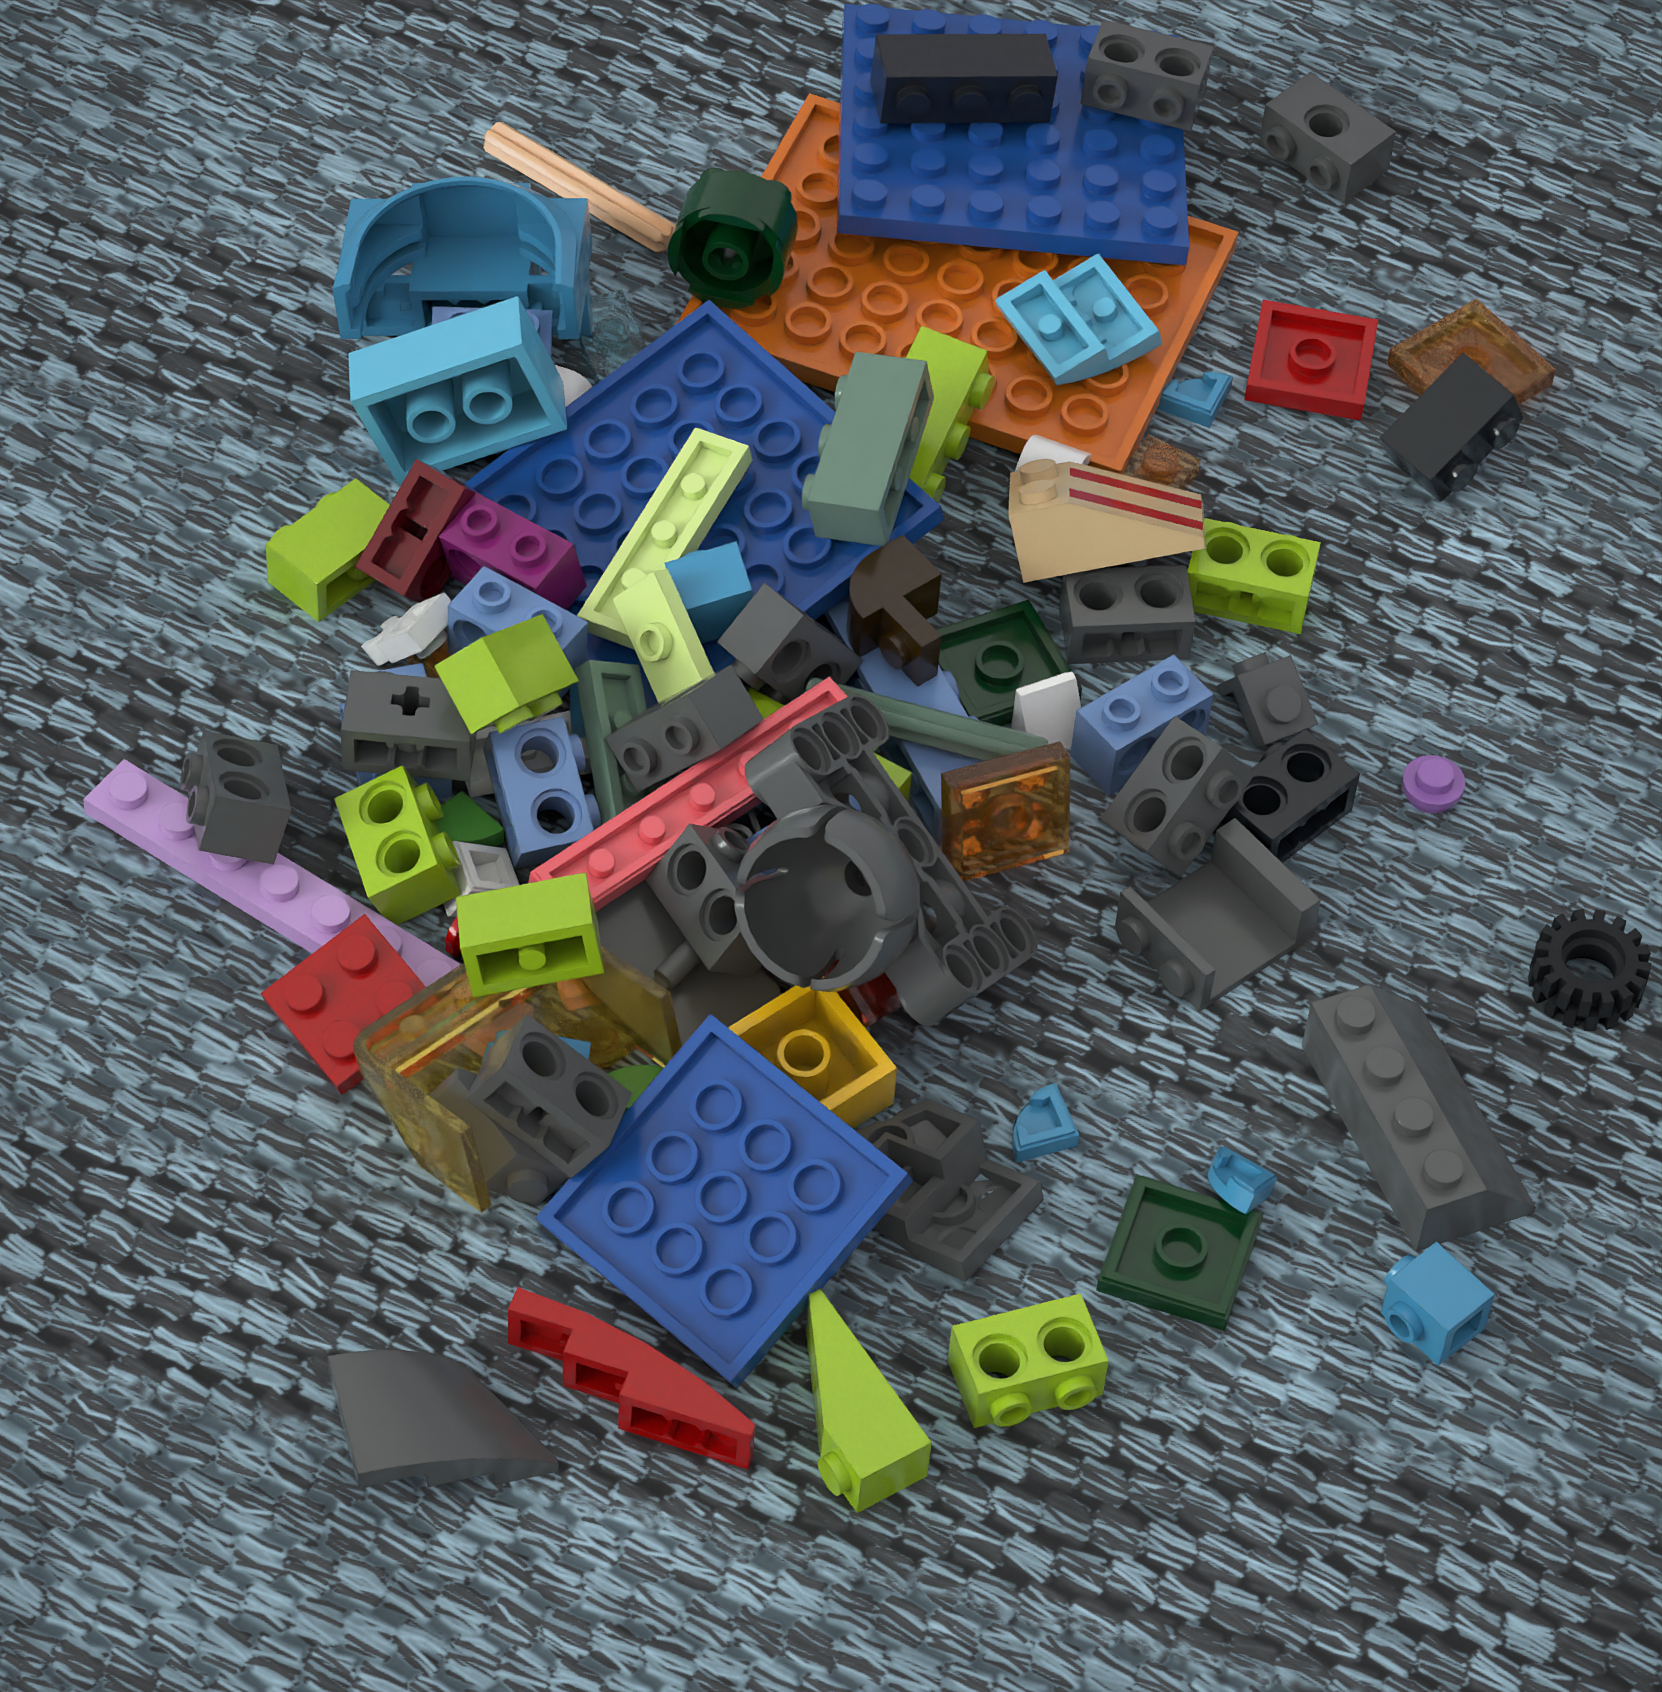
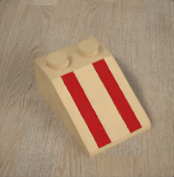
[1008,459,1206,583]

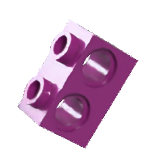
[438,492,587,610]

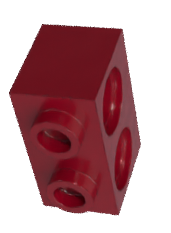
[355,459,493,603]

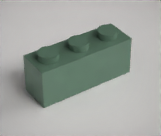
[802,352,934,546]

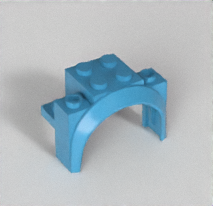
[332,176,593,339]

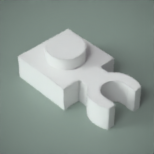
[361,593,451,666]

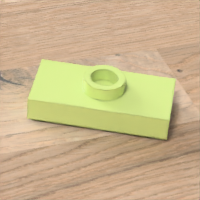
[613,569,714,702]

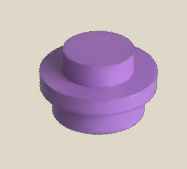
[1402,755,1465,813]

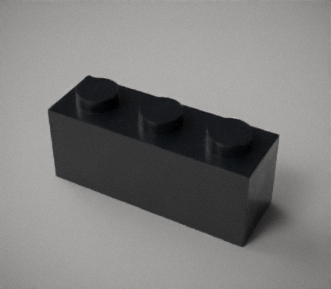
[870,34,1058,123]

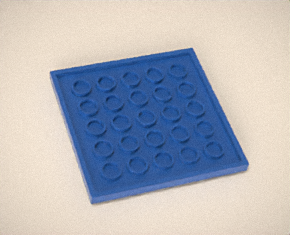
[837,4,1189,265]
[464,300,944,708]

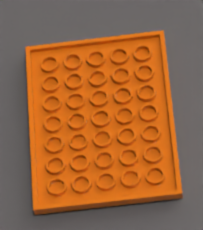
[676,93,1239,475]

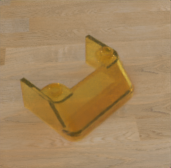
[353,945,682,1213]

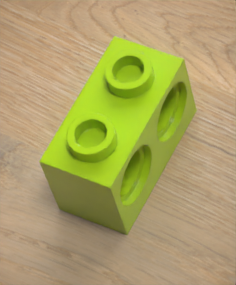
[1187,518,1321,634]
[334,765,462,925]
[947,1293,1109,1428]

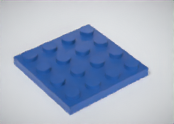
[535,1014,914,1389]

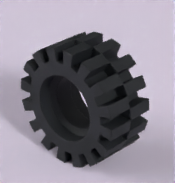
[1528,909,1652,1031]

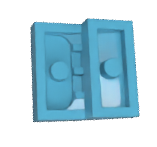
[995,253,1163,385]

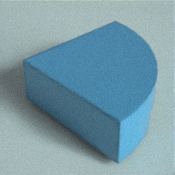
[1157,372,1233,428]
[1012,1083,1079,1163]
[1207,1146,1278,1215]

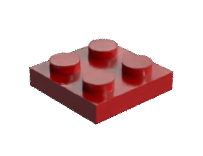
[1244,300,1379,421]
[260,914,447,1095]

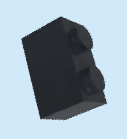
[1379,353,1524,502]

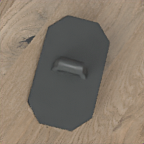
[586,880,780,1058]

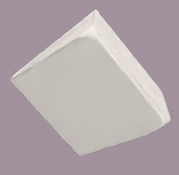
[1011,671,1081,755]
[443,841,519,917]

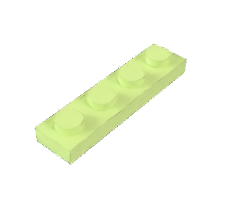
[577,427,753,650]

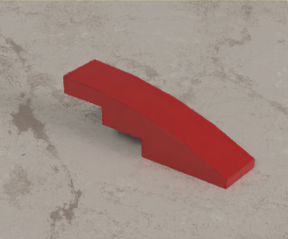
[508,1287,756,1469]

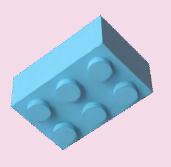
[348,296,567,485]

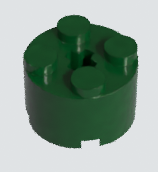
[667,168,798,309]

